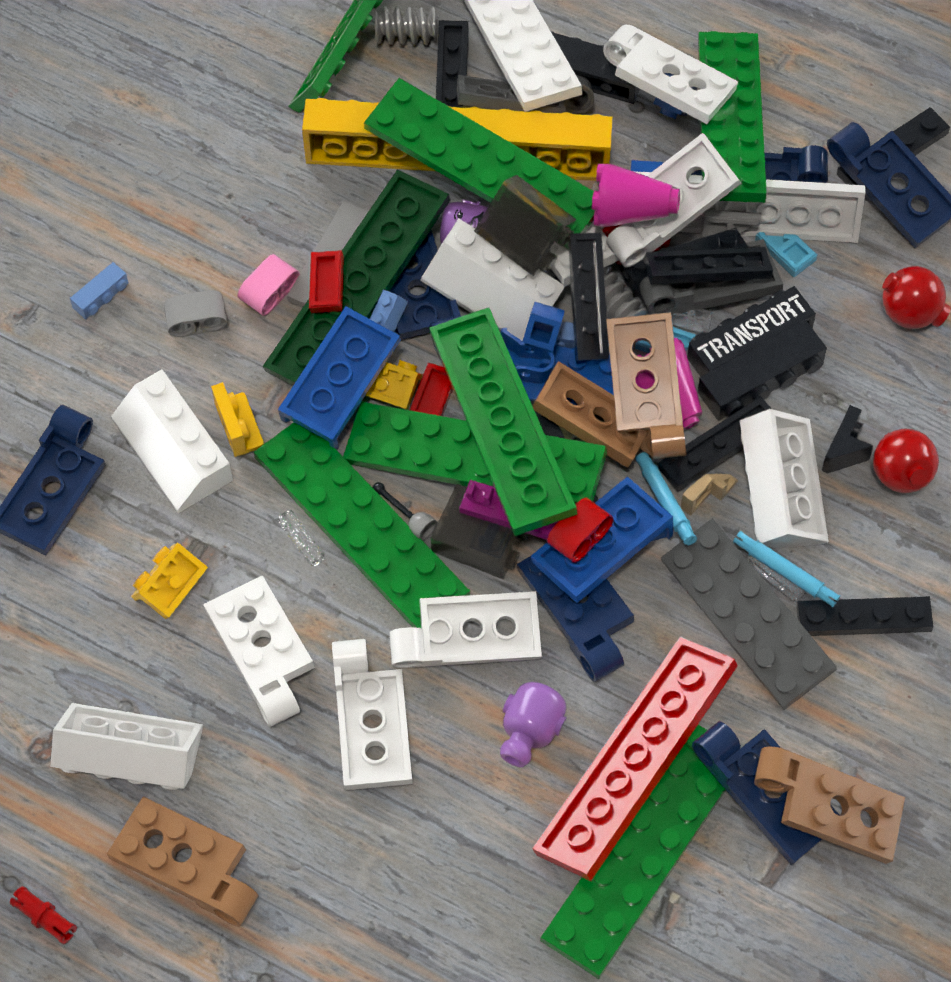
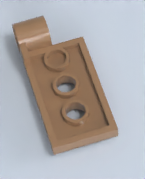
[606,312,686,459]
[532,361,684,468]
[754,747,905,864]
[107,797,259,927]

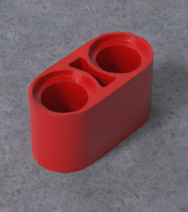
[547,497,614,563]

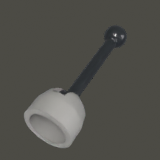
[372,482,438,541]

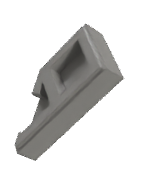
[701,210,761,238]

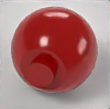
[882,266,951,329]
[873,428,939,493]

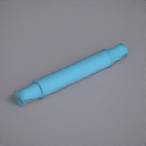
[636,452,697,545]
[733,531,841,607]

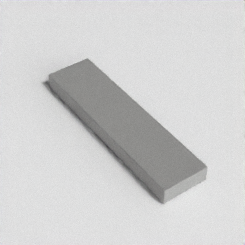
[287,201,369,308]

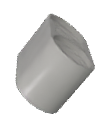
[164,290,227,337]

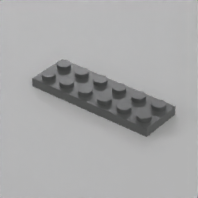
[661,518,837,710]

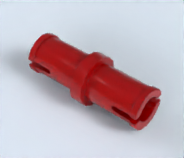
[10,886,77,944]

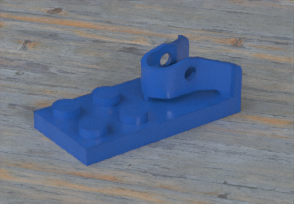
[278,306,401,450]
[501,328,614,405]
[531,476,674,603]

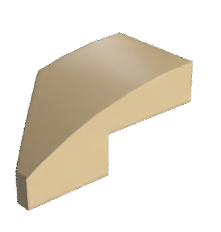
[681,474,738,516]

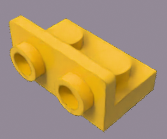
[366,360,423,410]
[211,382,264,457]
[131,542,208,619]

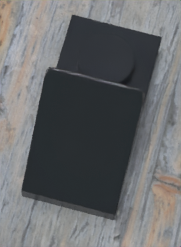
[822,405,873,474]

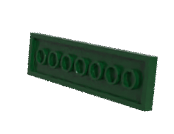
[263,169,451,385]

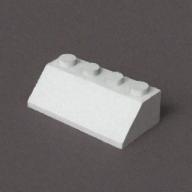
[420,219,564,341]
[111,369,233,513]
[740,409,829,548]
[50,703,203,790]

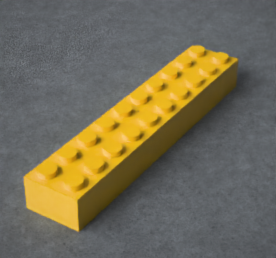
[302,98,613,181]

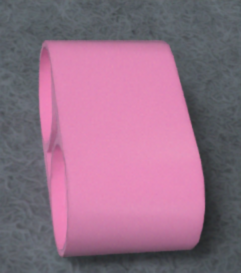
[238,254,300,316]

